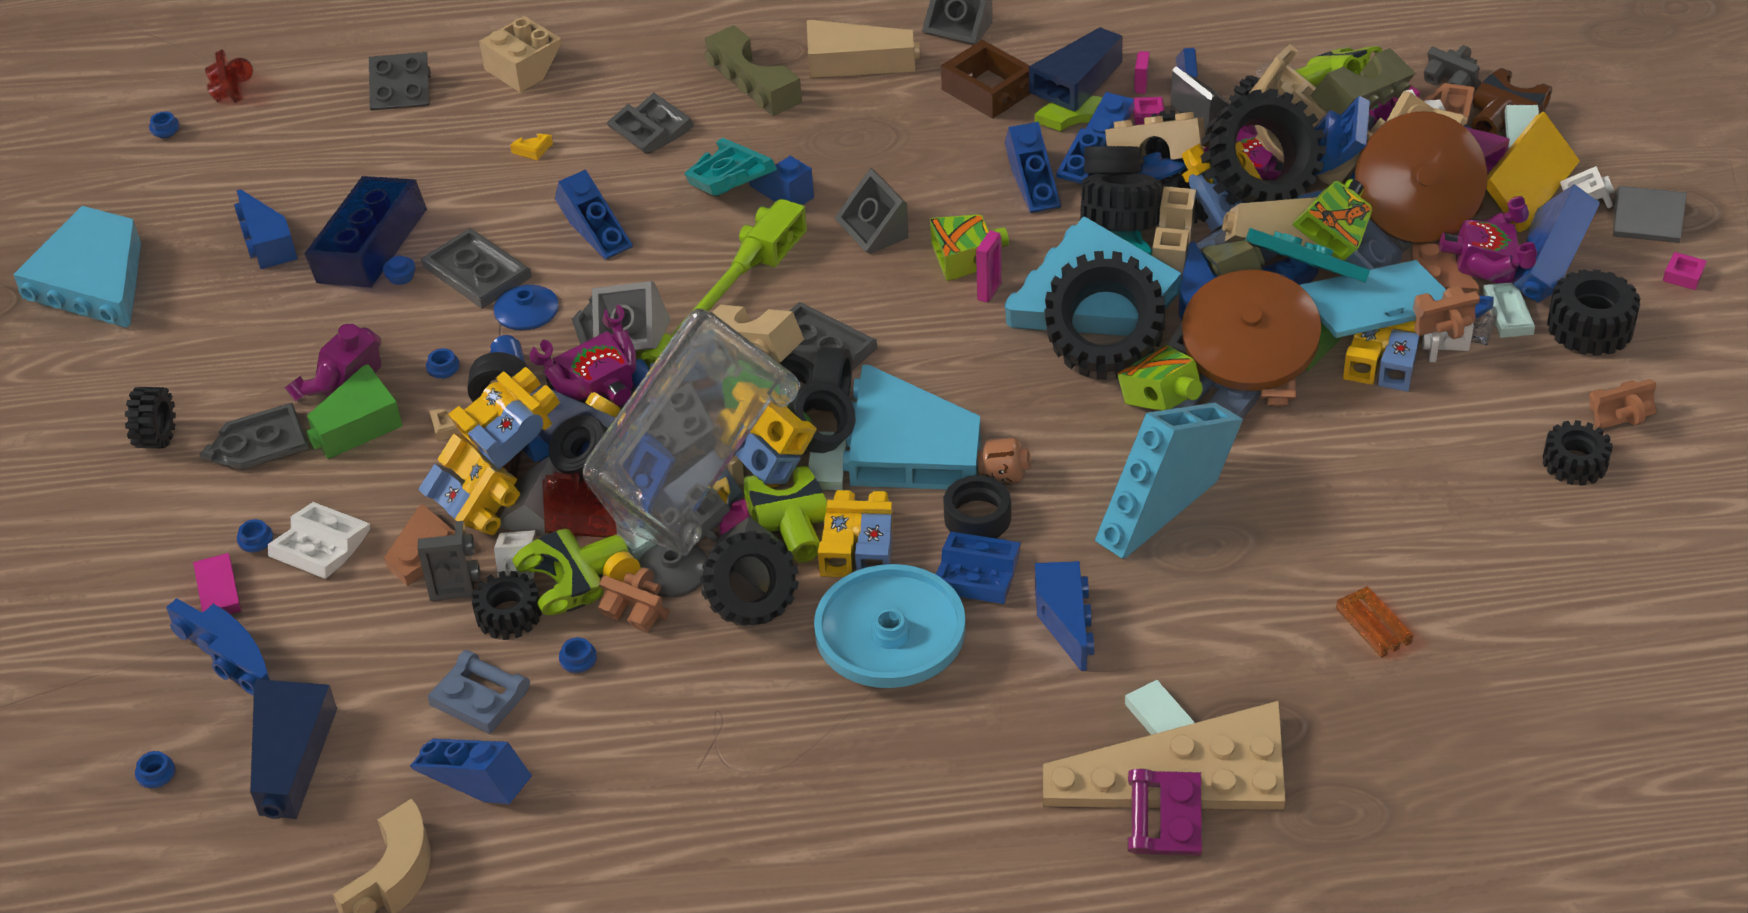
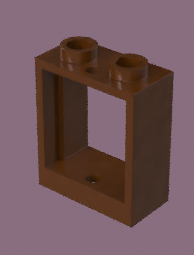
[941,40,1031,119]

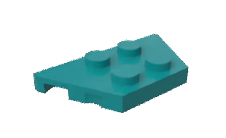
[684,138,777,196]
[1245,228,1370,283]

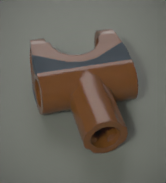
[1472,68,1552,135]

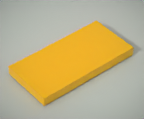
[1486,112,1580,233]

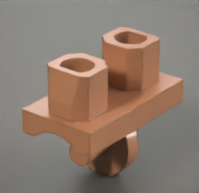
[1413,285,1480,339]
[1589,379,1656,429]
[598,567,670,633]

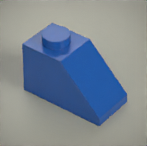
[749,155,814,205]

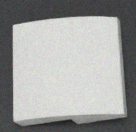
[268,502,370,579]

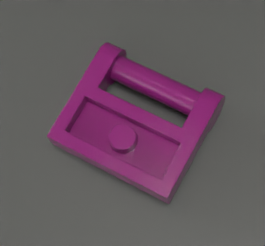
[1128,769,1202,856]

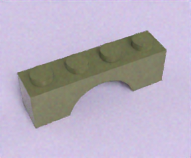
[704,25,802,116]
[1310,48,1416,115]

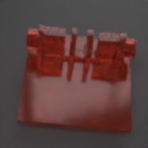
[542,472,618,538]

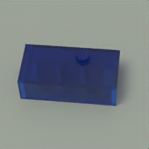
[304,176,427,288]

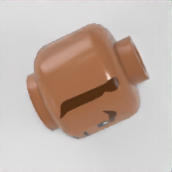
[978,437,1031,484]

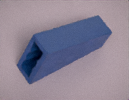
[1512,184,1600,303]

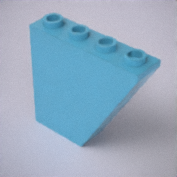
[13,206,141,328]
[1004,216,1181,336]
[843,365,981,489]
[1095,403,1243,559]

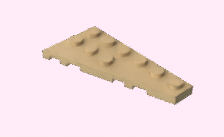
[1043,701,1285,810]

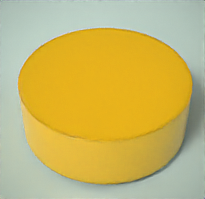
[585,392,621,418]
[603,551,641,585]

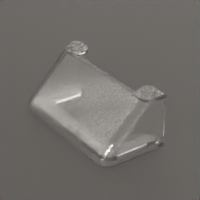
[583,308,802,556]

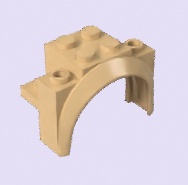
[1250,44,1386,185]

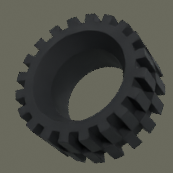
[1201,89,1326,205]
[1044,251,1165,380]

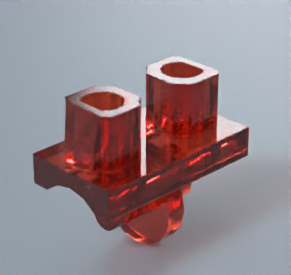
[205,49,253,103]

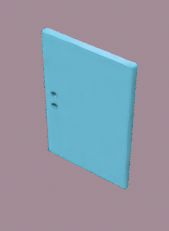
[1300,260,1446,338]

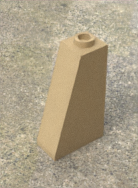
[807,20,920,78]
[1222,197,1346,261]

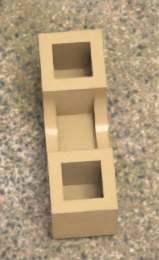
[1105,112,1206,163]
[1152,187,1196,280]
[696,305,804,363]

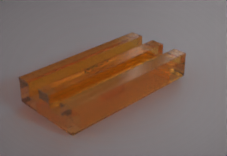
[1336,586,1413,658]

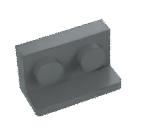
[418,521,481,601]

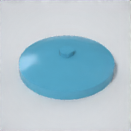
[814,564,966,688]

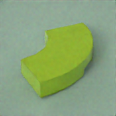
[1035,96,1103,132]

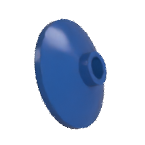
[1140,152,1186,180]
[494,285,559,330]

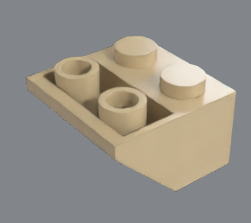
[479,16,562,93]

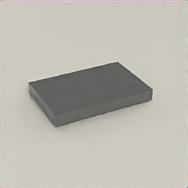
[421,228,532,309]
[789,302,877,371]

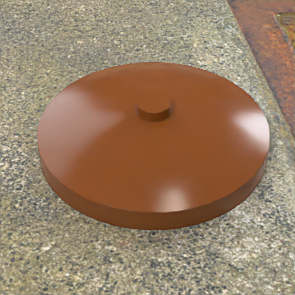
[1355,111,1487,243]
[1182,270,1321,391]

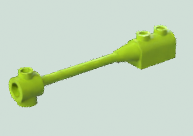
[636,199,807,370]

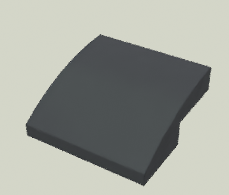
[606,93,694,153]

